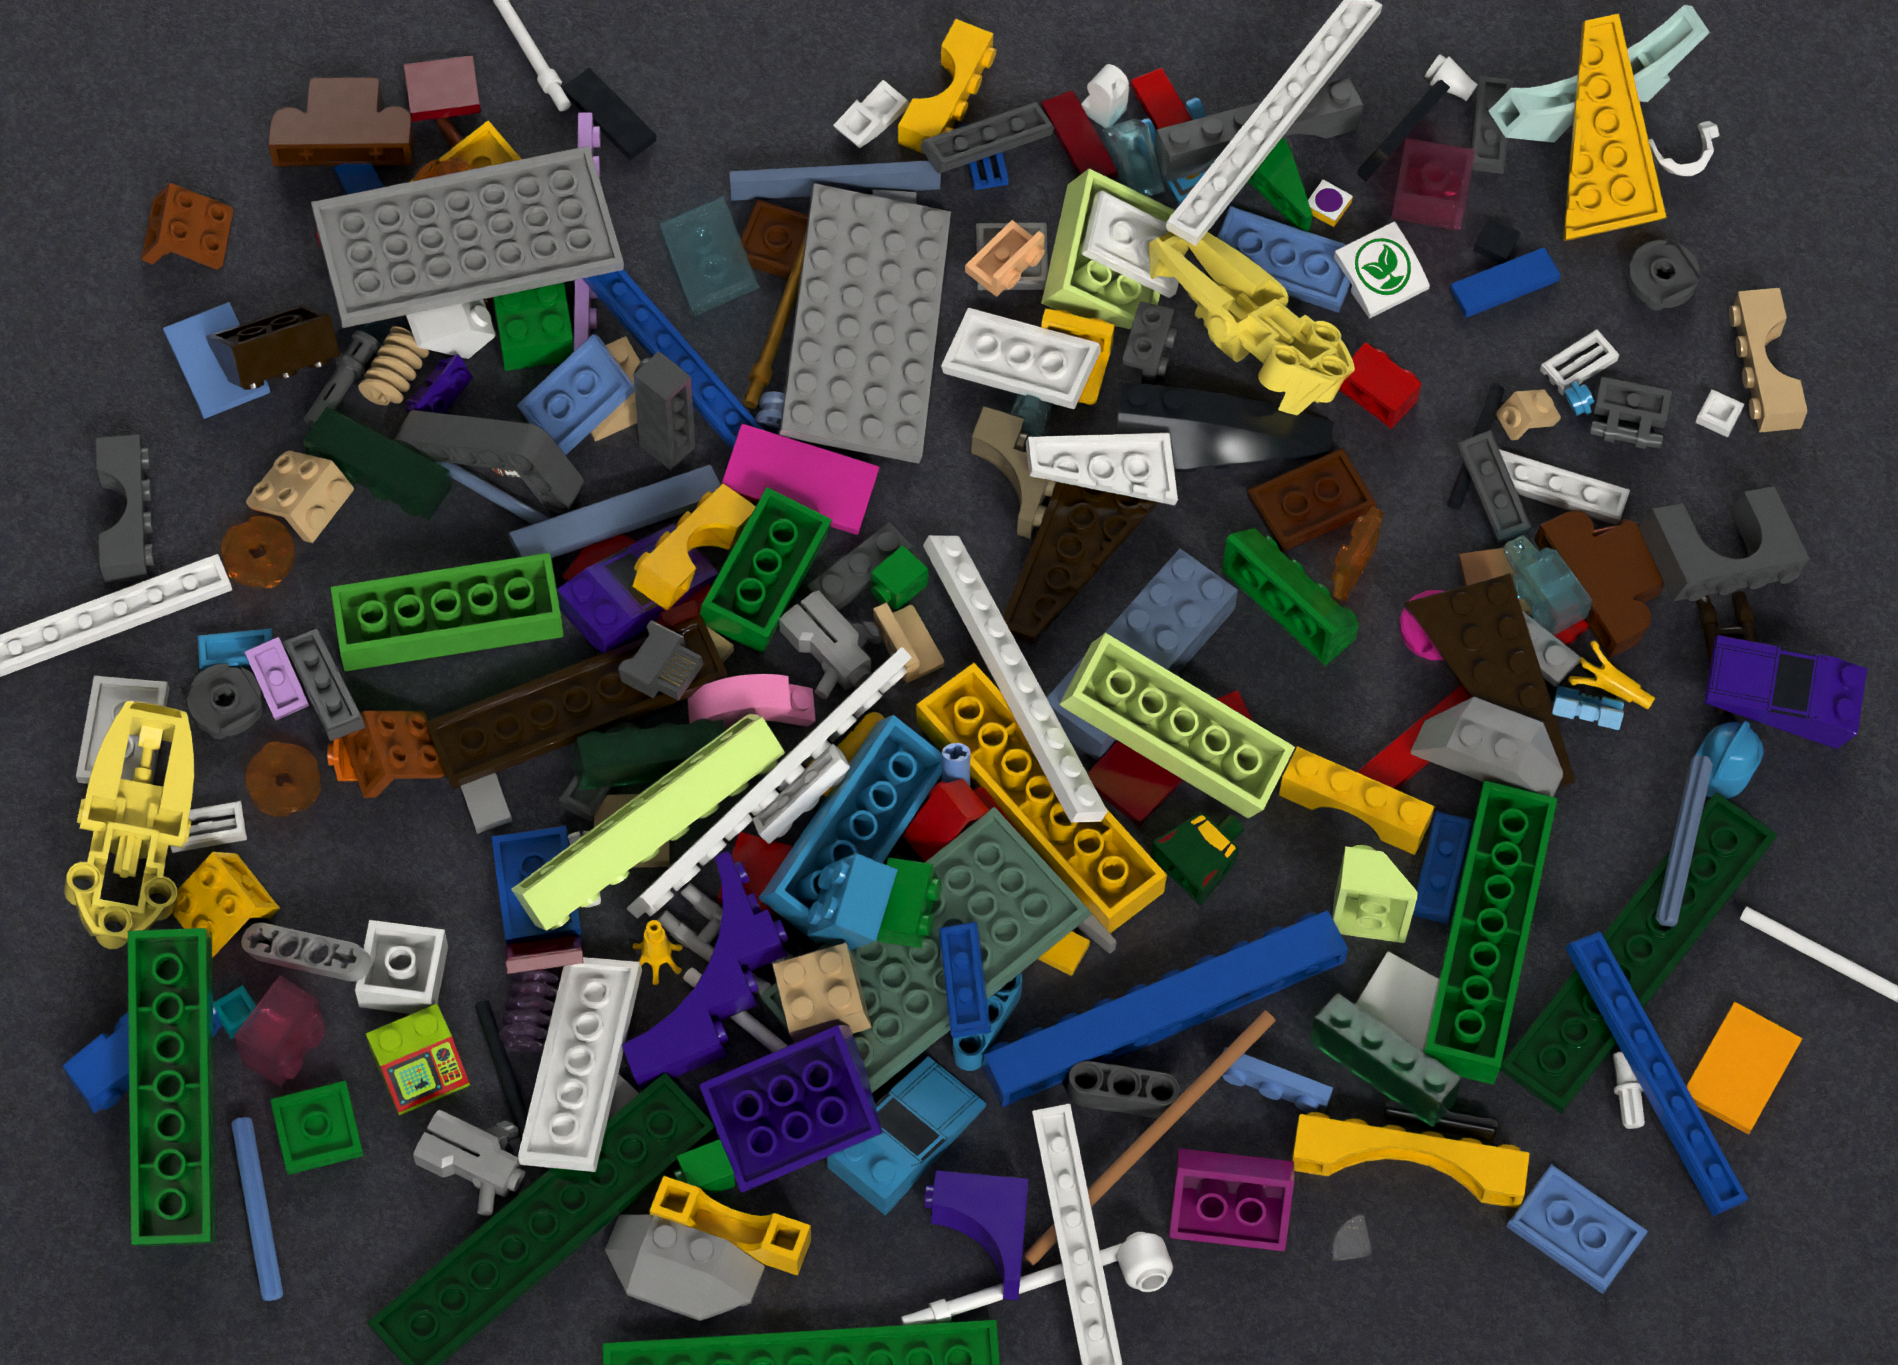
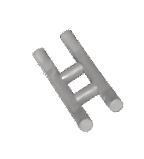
[657,882,794,995]

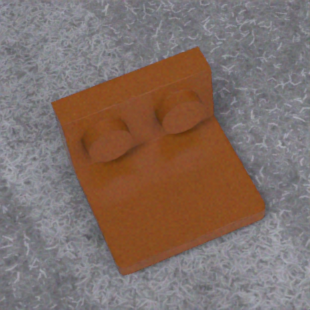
[141,183,233,270]
[342,711,446,798]

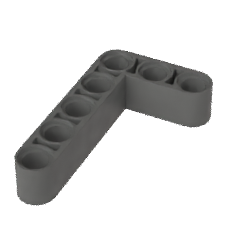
[393,410,584,514]

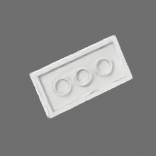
[941,308,1101,409]

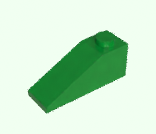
[1247,137,1313,232]

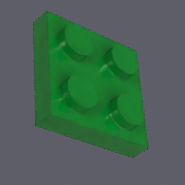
[270,1081,364,1175]

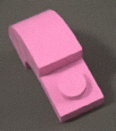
[688,674,816,734]

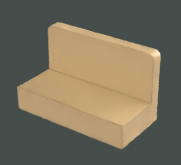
[873,603,944,684]

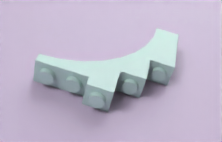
[1489,5,1710,142]

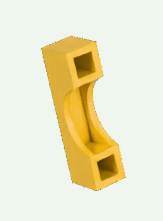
[898,19,997,154]
[632,483,756,611]
[1279,746,1435,855]
[650,1176,811,1276]

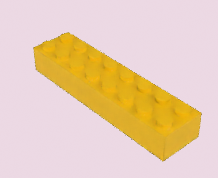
[916,663,1167,933]

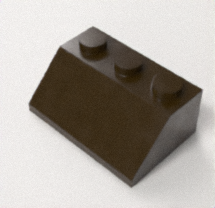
[206,304,340,390]

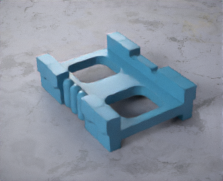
[1552,685,1624,730]

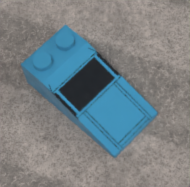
[827,1056,986,1216]

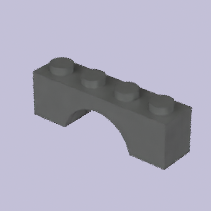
[96,434,155,583]

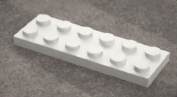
[518,957,642,1172]

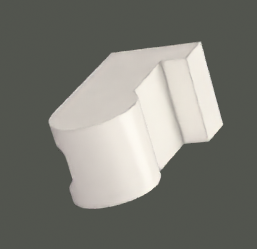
[1081,64,1129,130]

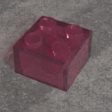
[1391,138,1475,231]
[234,976,325,1087]

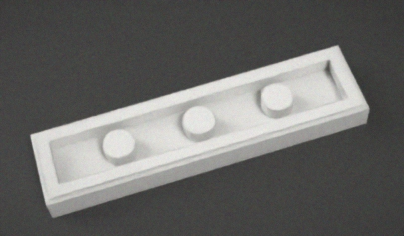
[1499,449,1630,525]

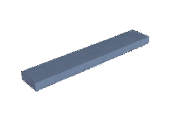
[730,160,941,201]
[509,465,721,558]

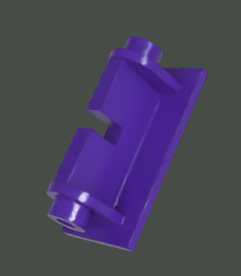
[405,353,473,414]

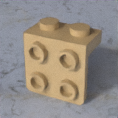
[246,451,354,543]

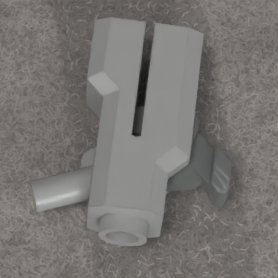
[779,590,881,699]
[413,1110,525,1216]

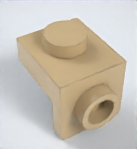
[1496,389,1561,440]

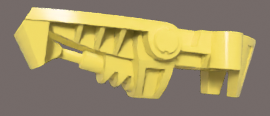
[1149,232,1355,415]
[64,700,194,949]

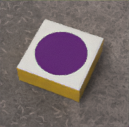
[1308,180,1353,227]

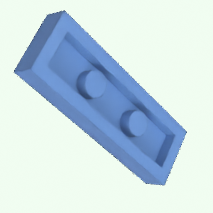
[1222,1047,1333,1114]

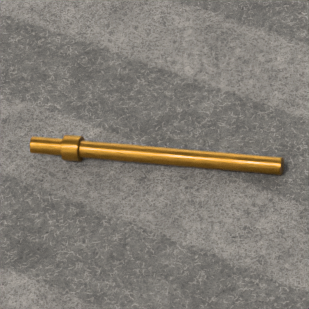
[743,232,806,409]

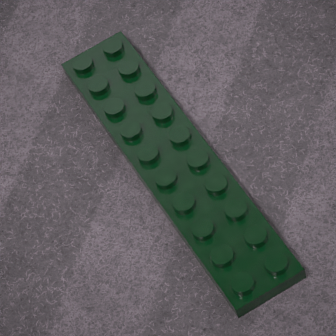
[1500,792,1778,1115]
[367,1073,716,1365]

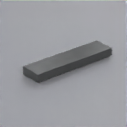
[920,102,1055,174]
[283,629,365,741]

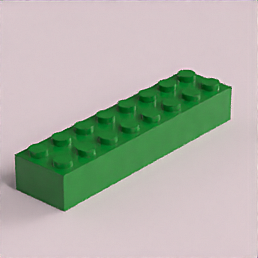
[1419,780,1558,1085]
[128,928,216,1247]

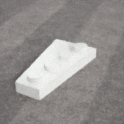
[1026,433,1178,505]

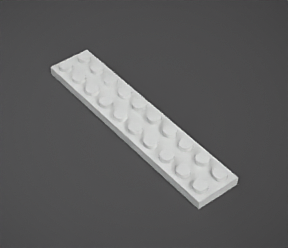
[626,647,912,918]

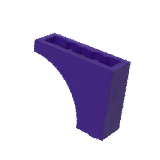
[925,1171,1029,1300]

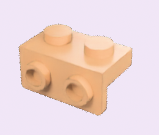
[965,220,1045,297]

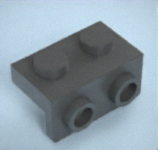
[1122,302,1178,385]

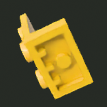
[172,852,280,958]

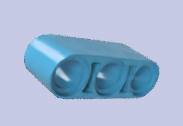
[952,973,1022,1071]

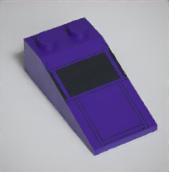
[557,523,719,654]
[1704,635,1867,749]

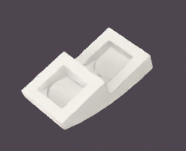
[833,80,910,148]

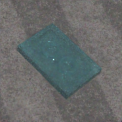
[659,196,760,316]

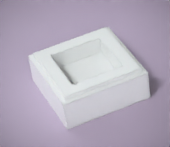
[1695,389,1744,437]

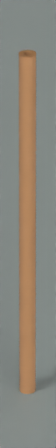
[1022,1010,1276,1266]

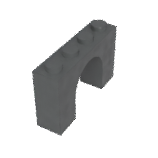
[1638,486,1810,602]

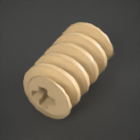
[358,326,429,406]

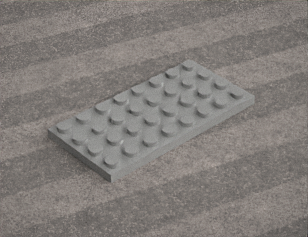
[311,146,624,328]
[779,183,951,464]

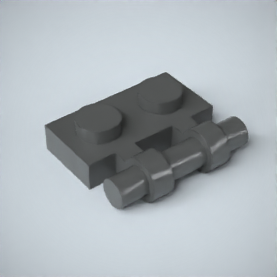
[1590,377,1672,450]

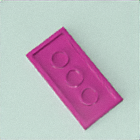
[721,424,880,535]

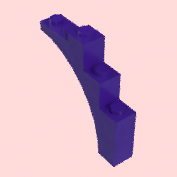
[622,851,789,1091]

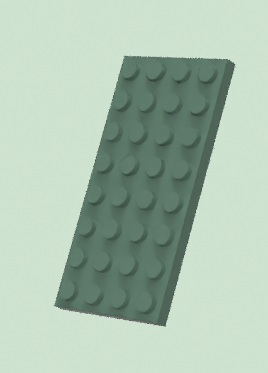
[760,807,1091,1093]

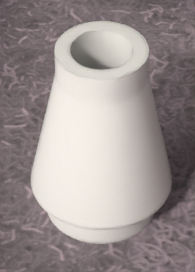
[1424,54,1478,101]

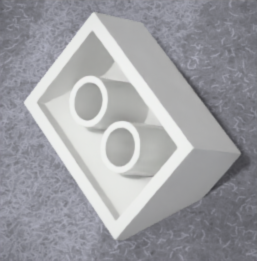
[406,299,496,359]

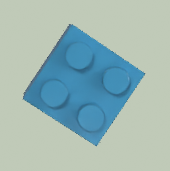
[807,853,898,950]

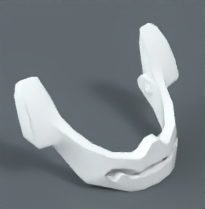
[1649,121,1719,176]

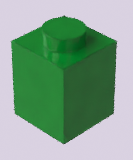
[871,545,928,611]
[673,1139,735,1196]

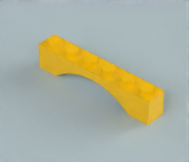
[1291,1112,1530,1209]

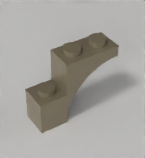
[971,406,1058,539]

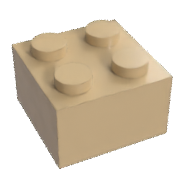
[773,943,872,1043]

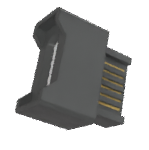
[618,620,703,701]

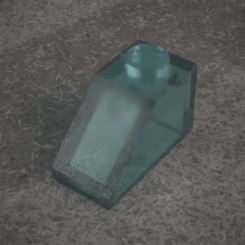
[1103,118,1165,197]

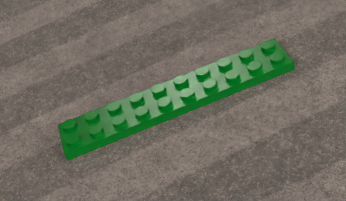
[603,1320,1000,1365]

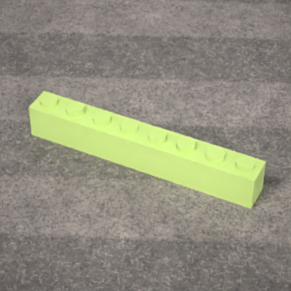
[511,713,785,931]

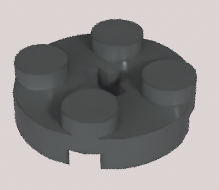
[1627,240,1699,311]
[187,664,263,739]

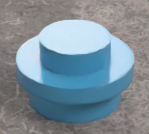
[1564,381,1595,416]

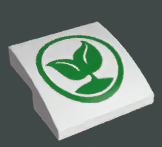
[1334,221,1430,319]

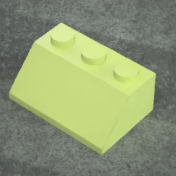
[1332,845,1418,943]

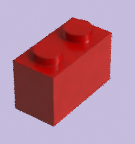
[1339,343,1422,429]
[902,778,990,862]

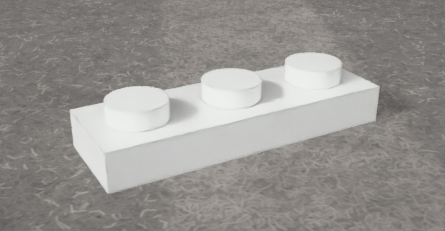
[753,744,851,844]

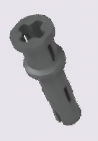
[303,330,381,432]

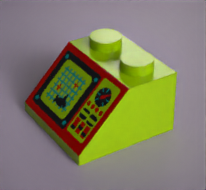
[366,1004,470,1115]

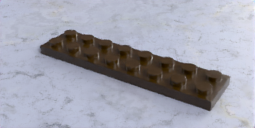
[425,615,729,790]

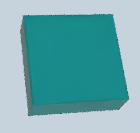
[213,985,264,1039]

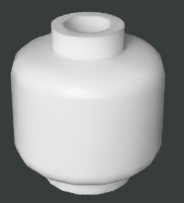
[1117,1232,1173,1292]

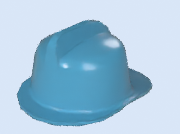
[1696,720,1764,799]

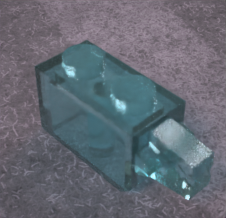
[1503,535,1593,635]

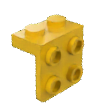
[1041,308,1115,405]

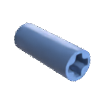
[942,743,970,786]

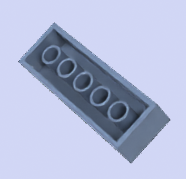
[1047,549,1238,761]

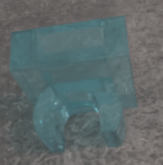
[1010,394,1052,437]

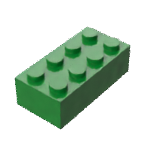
[493,282,574,371]
[699,487,832,654]

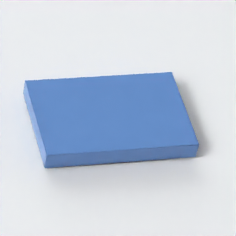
[163,302,271,419]
[516,334,635,455]
[1507,1164,1648,1294]

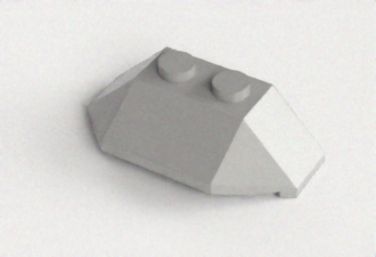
[1411,697,1563,797]
[605,1215,765,1321]

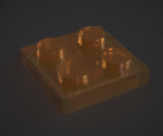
[1331,506,1385,602]

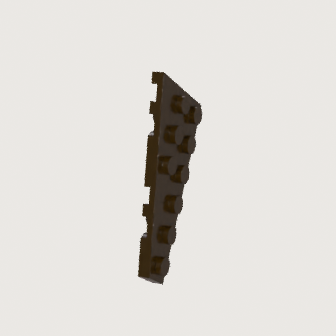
[1003,482,1159,644]
[1404,573,1575,788]

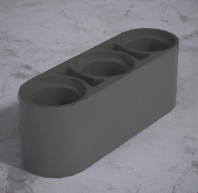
[1068,1061,1180,1119]

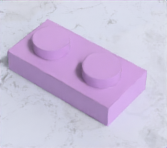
[245,637,310,720]

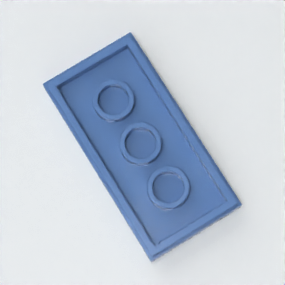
[1217,206,1351,313]

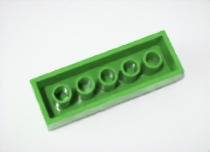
[331,553,564,672]

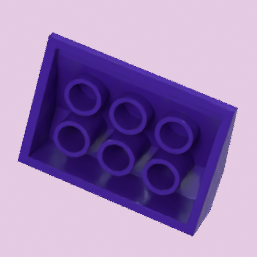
[699,1025,883,1193]

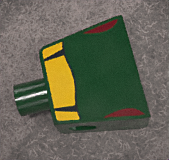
[1151,813,1244,905]

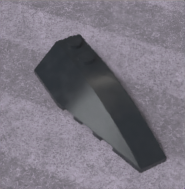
[1116,382,1333,473]

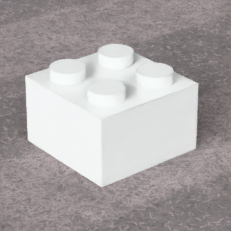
[355,920,448,1014]

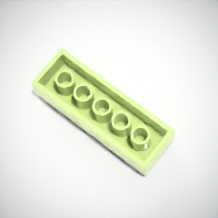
[1059,633,1295,818]

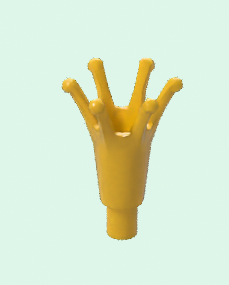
[1568,640,1655,710]
[632,920,683,985]

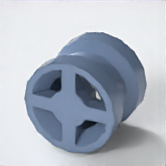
[755,391,785,434]

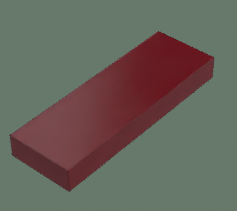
[1041,90,1118,179]

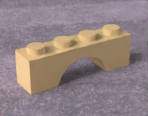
[1729,288,1807,432]

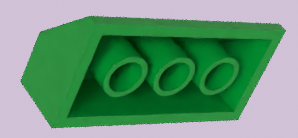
[1222,528,1359,666]

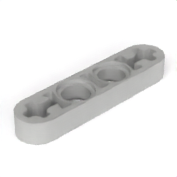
[241,923,372,981]

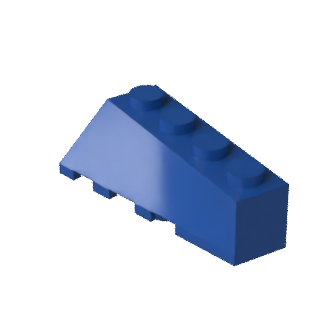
[63,1006,222,1114]

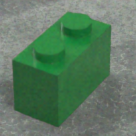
[877,858,942,948]

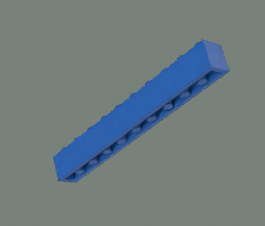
[983,910,1348,1108]

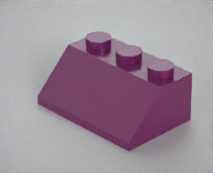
[1169,1148,1294,1251]

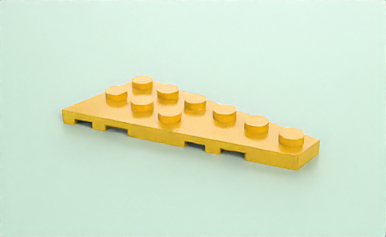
[1563,13,1667,242]

